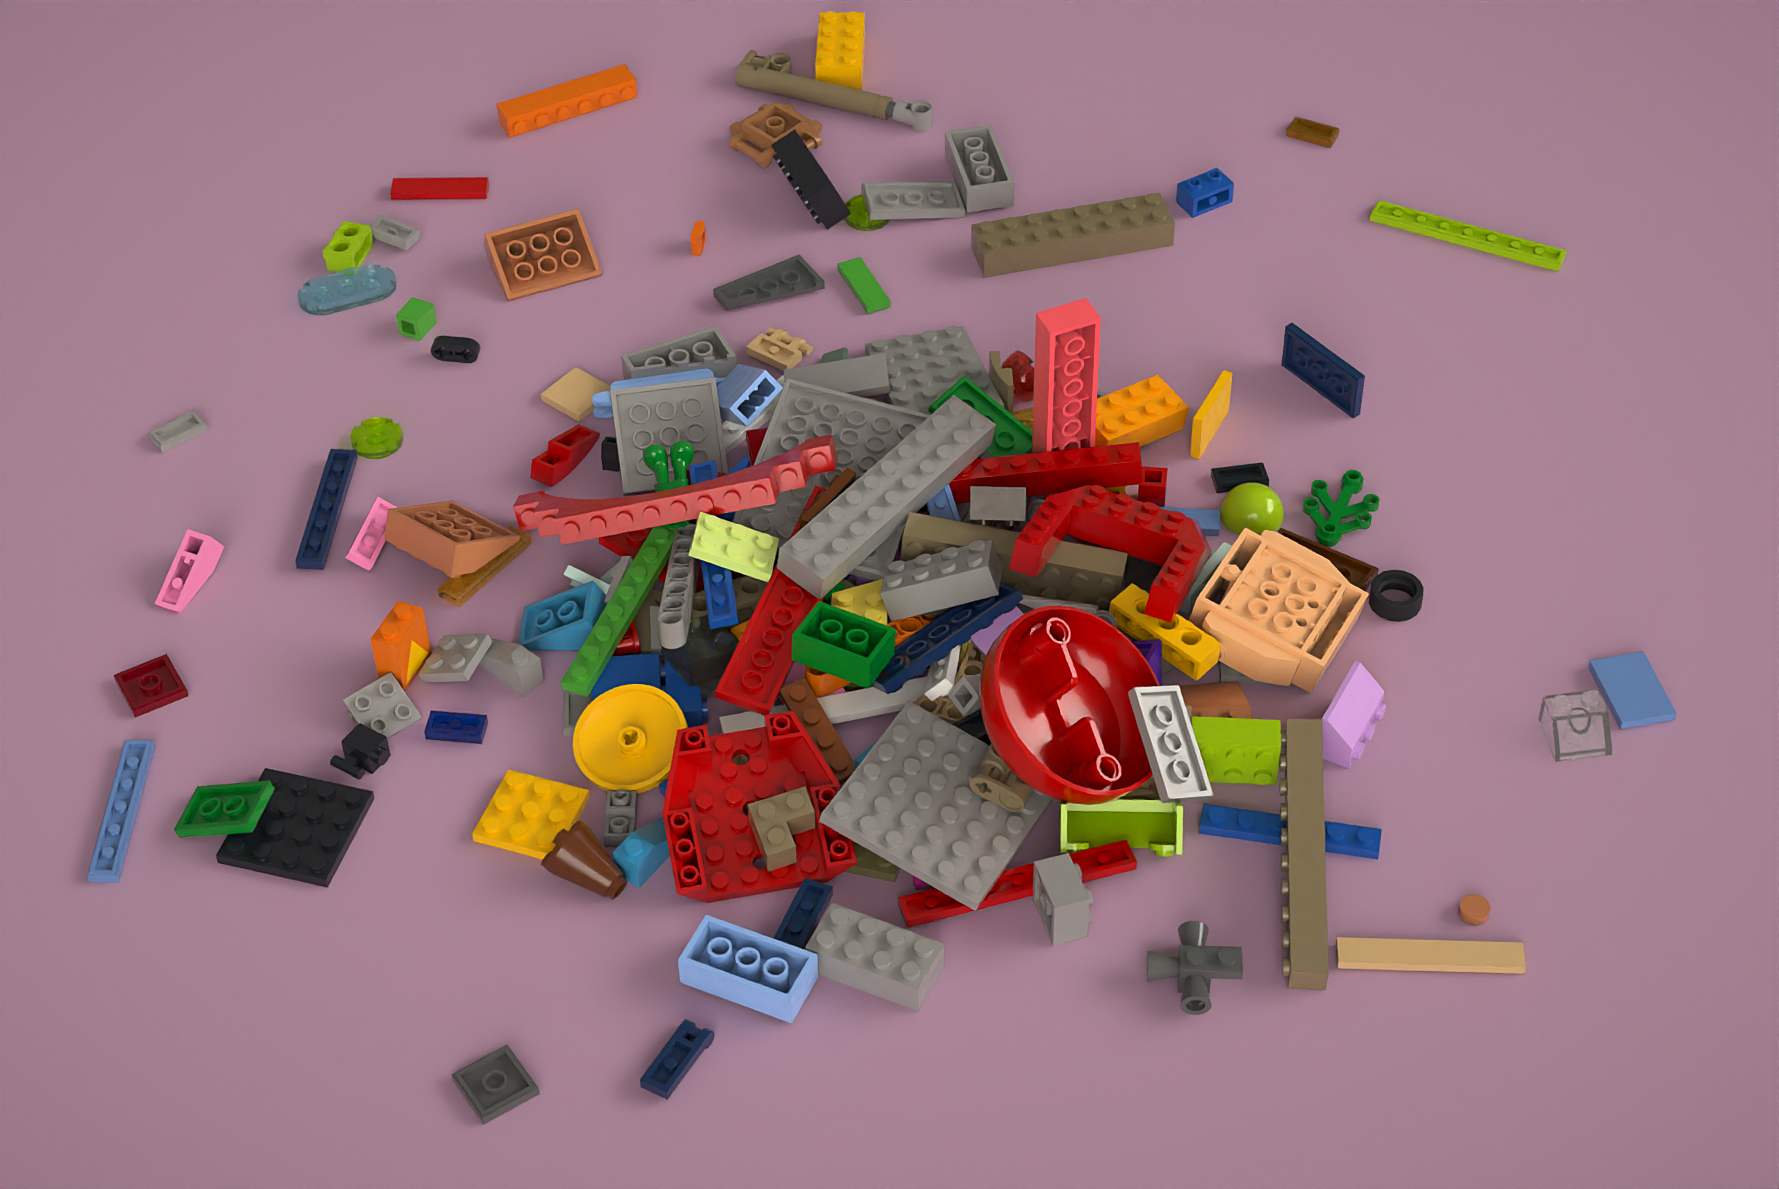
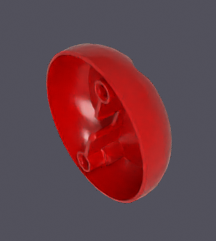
[979,606,1160,805]

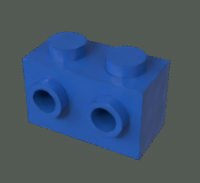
[1176,168,1234,218]

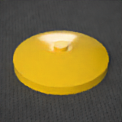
[573,684,688,794]

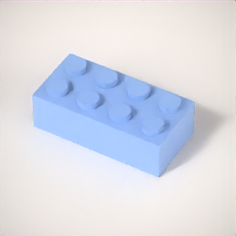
[678,915,819,1023]

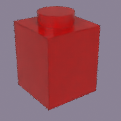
[1138,466,1168,507]

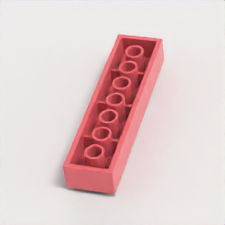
[1032,298,1101,453]

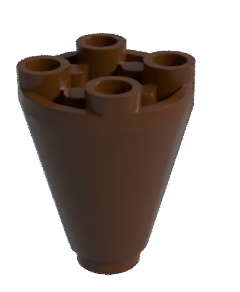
[541,820,628,900]

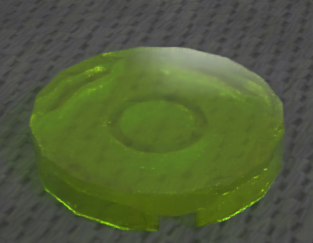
[844,194,890,231]
[350,417,404,459]

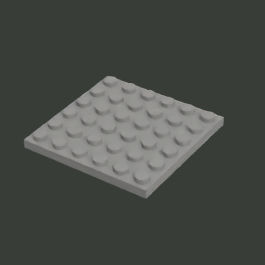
[819,701,1054,911]

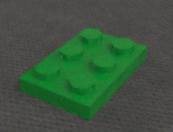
[174,781,275,838]

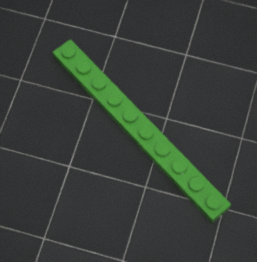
[561,520,692,696]

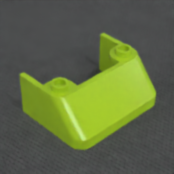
[1059,797,1183,856]

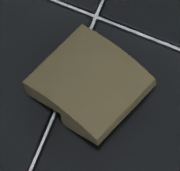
[989,351,1013,415]

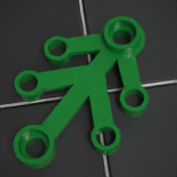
[1303,470,1380,547]

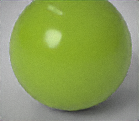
[1220,482,1284,536]

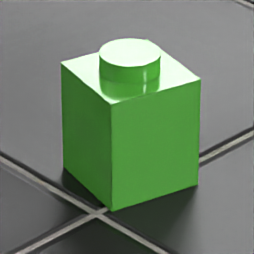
[396,297,436,341]

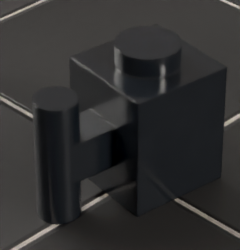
[330,723,391,780]

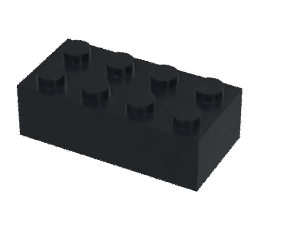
[771,129,851,230]

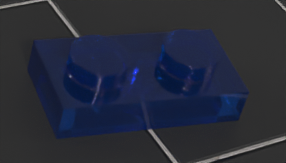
[424,710,488,744]

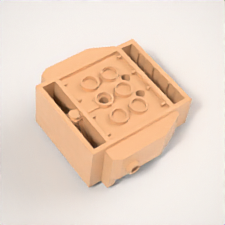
[1189,528,1369,694]

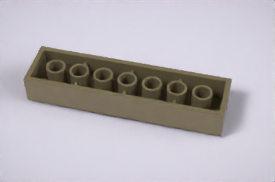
[971,193,1175,278]
[901,512,1128,610]

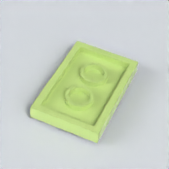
[688,512,779,582]

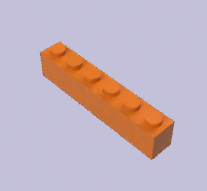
[496,64,638,138]

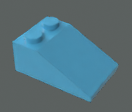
[518,581,606,650]

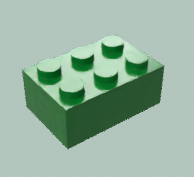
[792,601,896,689]

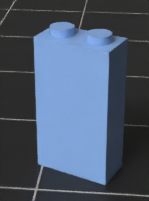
[717,364,783,427]

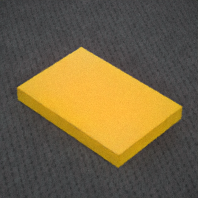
[1190,370,1232,459]

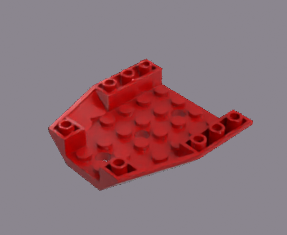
[662,711,857,903]

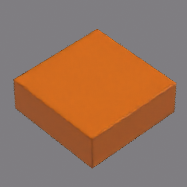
[690,221,706,256]

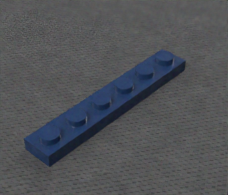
[295,449,358,570]

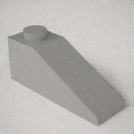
[478,638,544,697]

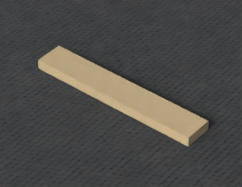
[1336,937,1526,974]

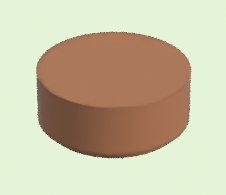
[1458,894,1490,925]

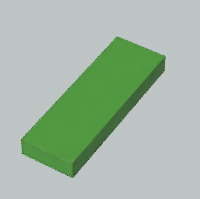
[838,257,890,314]

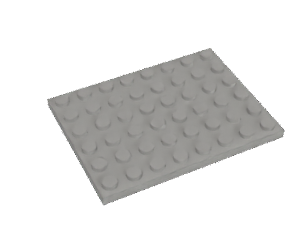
[732,378,930,581]

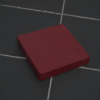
[113,654,189,718]

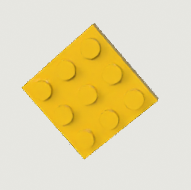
[472,769,590,859]

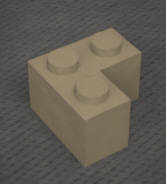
[748,787,815,872]

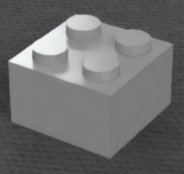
[1033,853,1093,946]

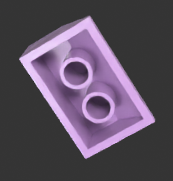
[1322,661,1387,769]

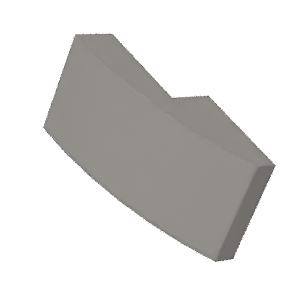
[603,790,637,846]

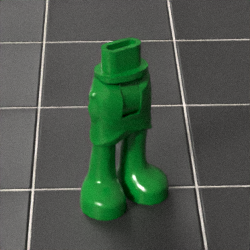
[643,441,694,528]

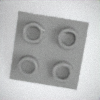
[342,672,422,739]

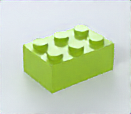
[1191,716,1281,785]

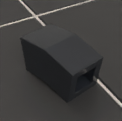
[601,436,620,472]

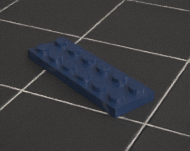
[871,582,1023,694]

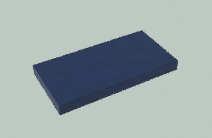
[1281,323,1365,419]

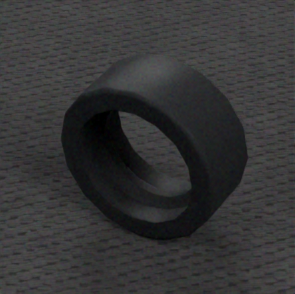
[1369,570,1424,622]

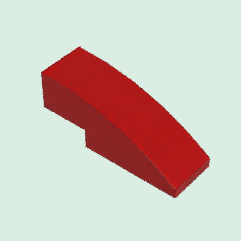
[530,424,600,487]

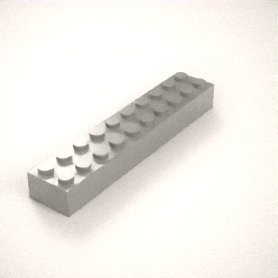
[777,395,996,600]

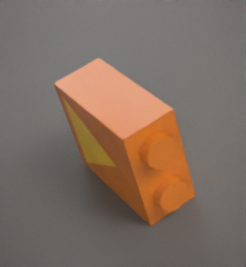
[370,600,432,692]

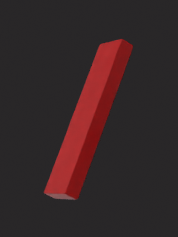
[390,177,489,200]

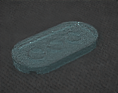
[297,264,397,315]

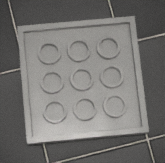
[610,377,728,495]

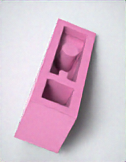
[155,529,224,613]

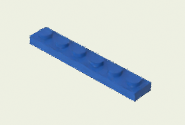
[1199,804,1382,859]

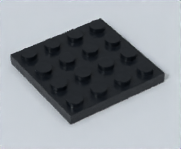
[216,768,374,888]

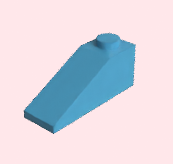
[613,817,670,888]

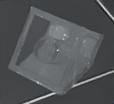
[1538,689,1612,762]

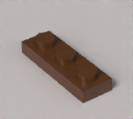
[798,467,856,531]

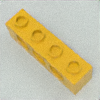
[1109,583,1221,681]

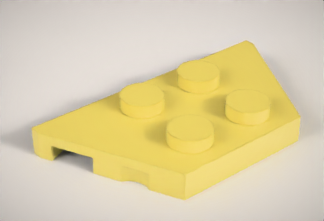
[831,579,888,625]

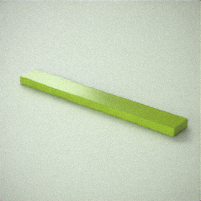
[1370,200,1567,272]

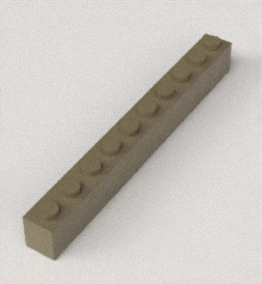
[1279,718,1329,990]

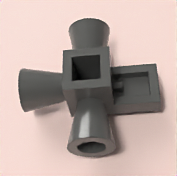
[1147,921,1243,1015]

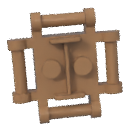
[729,102,822,168]

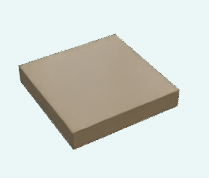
[541,367,610,422]

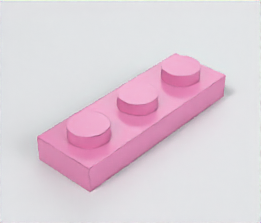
[345,497,397,571]

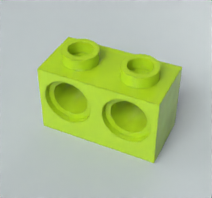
[323,221,374,275]

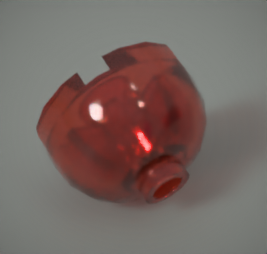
[1001,350,1034,402]

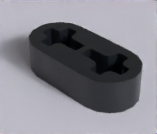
[431,336,481,363]

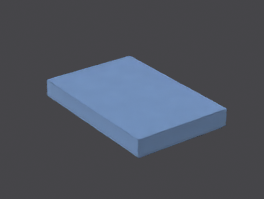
[1588,651,1676,729]

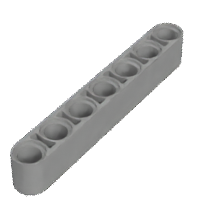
[658,524,701,649]

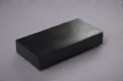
[1211,462,1269,493]

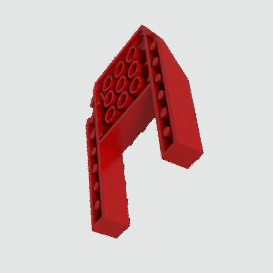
[1009,485,1212,623]

